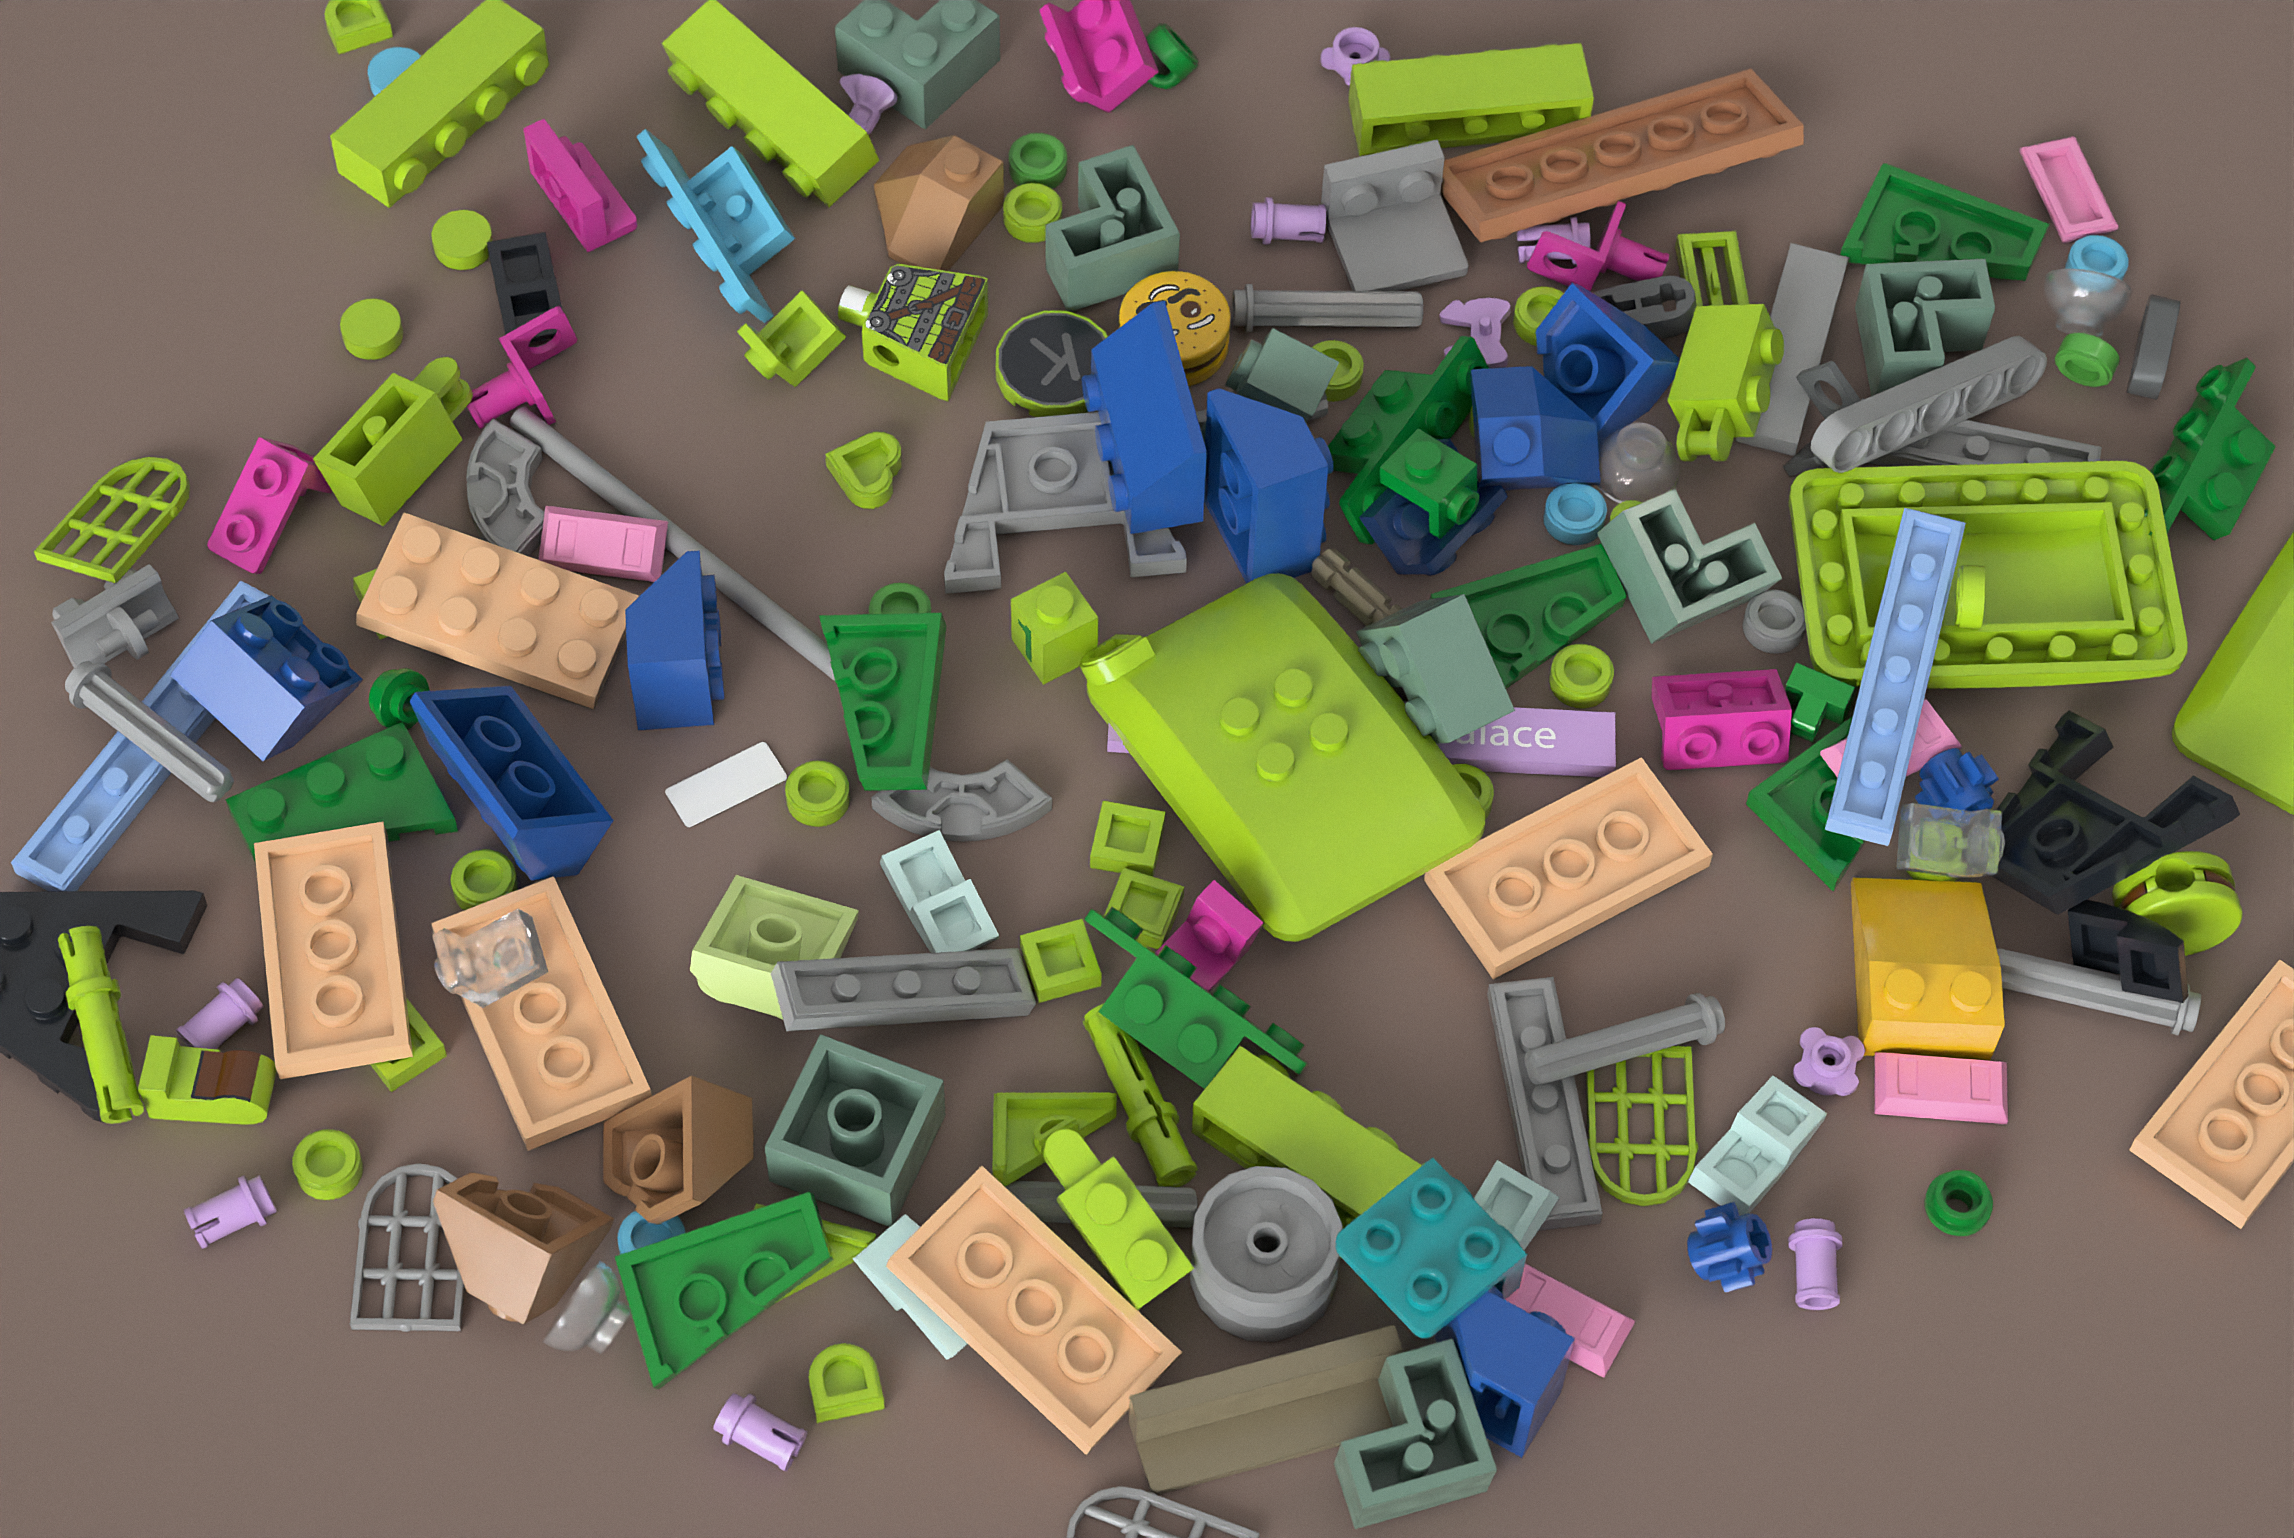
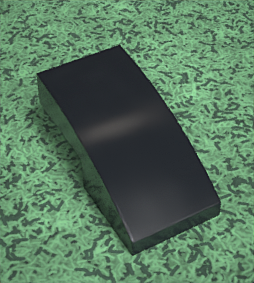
[487,232,562,343]
[2068,899,2189,1003]

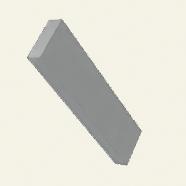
[1736,243,1849,456]
[1861,399,2102,467]
[771,948,1036,1031]
[1487,977,1602,1231]

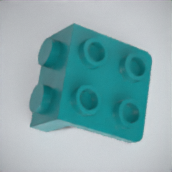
[1335,1157,1527,1338]

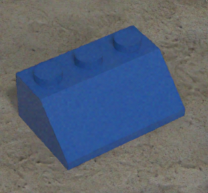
[1082,301,1207,534]
[1204,388,1333,584]
[409,686,614,880]

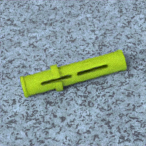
[58,926,144,1124]
[1083,1004,1198,1187]

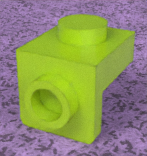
[737,290,846,387]

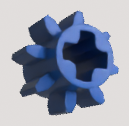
[1915,748,1999,828]
[1687,1202,1772,1292]

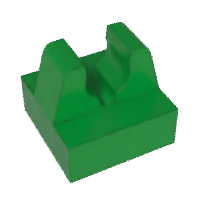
[1785,662,1855,743]

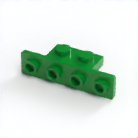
[1328,336,1489,544]
[2144,358,2276,541]
[1084,907,1309,1089]

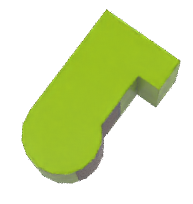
[138,1035,277,1125]

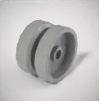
[1190,1166,1342,1342]

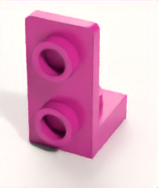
[207,437,332,574]
[1155,880,1263,992]

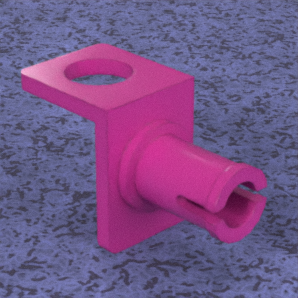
[1527,201,1670,291]
[467,306,577,429]

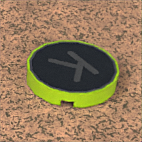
[996,311,1108,417]

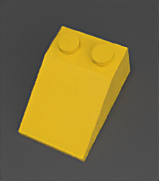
[1851,877,2005,1061]

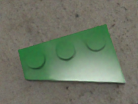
[1840,163,2049,281]
[1430,543,1627,689]
[819,613,947,791]
[1746,717,1908,892]
[225,722,458,861]
[615,1192,834,1390]

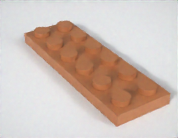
[1441,69,1804,243]

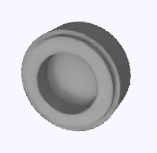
[1743,590,1806,654]

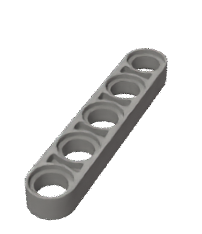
[1811,336,2047,473]

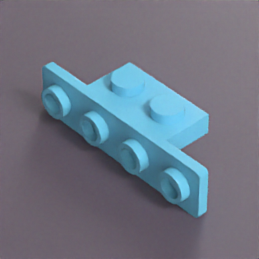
[636,129,795,323]

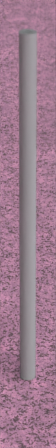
[510,407,835,681]

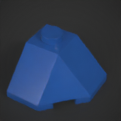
[1536,283,1680,446]
[1470,366,1600,490]

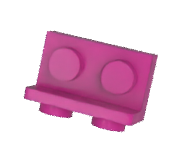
[1039,0,1159,113]
[523,119,637,252]
[1651,669,1792,770]

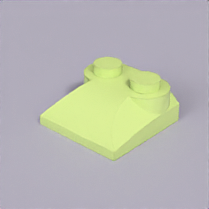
[690,875,859,1020]

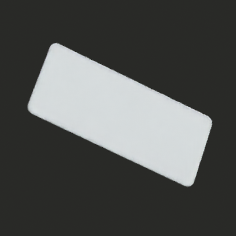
[665,742,787,827]

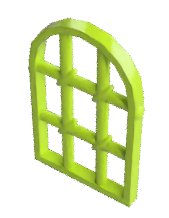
[34,457,190,583]
[1586,1046,1698,1206]

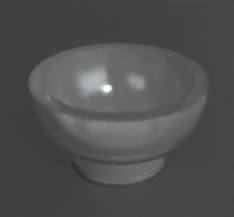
[2044,269,2132,337]
[1597,423,1680,503]
[542,1259,631,1354]

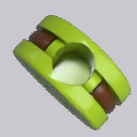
[2112,851,2243,956]

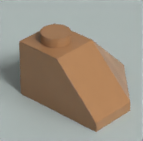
[874,135,1004,271]
[603,1075,754,1225]
[433,1172,615,1325]

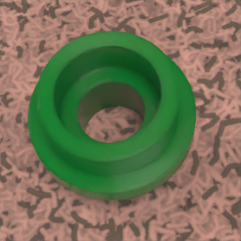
[369,668,430,729]
[1924,1170,1993,1236]

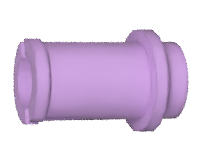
[1251,197,1326,245]
[1517,217,1590,265]
[176,978,264,1049]
[184,1175,277,1249]
[1788,1219,1842,1310]
[714,1393,807,1471]

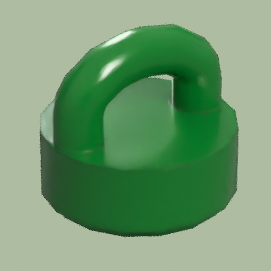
[1145,23,1199,89]

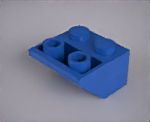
[625,550,725,730]
[170,595,363,761]
[1435,1286,1575,1458]

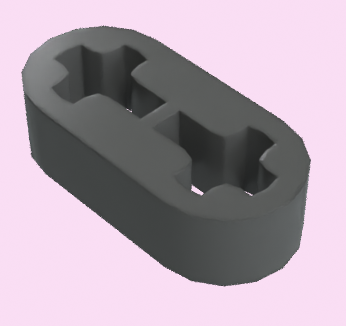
[1593,276,1697,339]
[2126,294,2181,400]

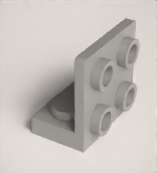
[1321,140,1469,291]

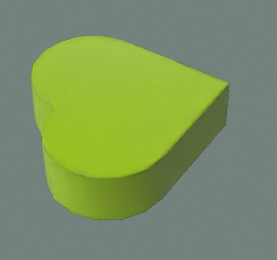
[825,432,902,509]

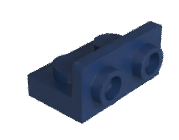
[1359,439,1508,576]

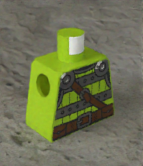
[838,264,989,401]

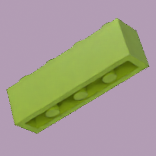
[330,0,549,208]
[662,0,880,208]
[1348,43,1594,156]
[1191,1046,1425,1229]

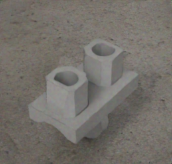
[51,564,179,668]

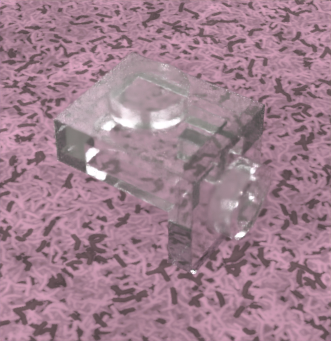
[1896,803,2005,879]
[432,908,549,1008]

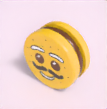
[1119,271,1231,386]

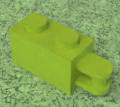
[1667,304,1784,462]
[313,357,473,526]
[1044,1129,1194,1310]

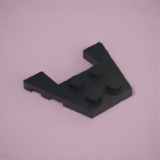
[1969,710,2240,915]
[0,890,208,1123]

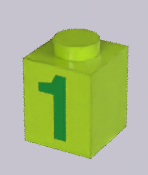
[1011,572,1098,685]

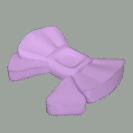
[839,74,898,135]
[1440,298,1511,368]

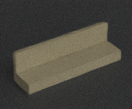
[1128,1325,1403,1495]

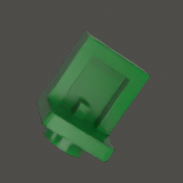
[1380,428,1479,539]

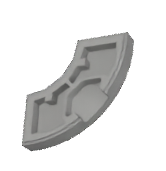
[466,418,545,556]
[871,759,1052,842]

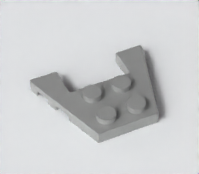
[944,412,1187,594]

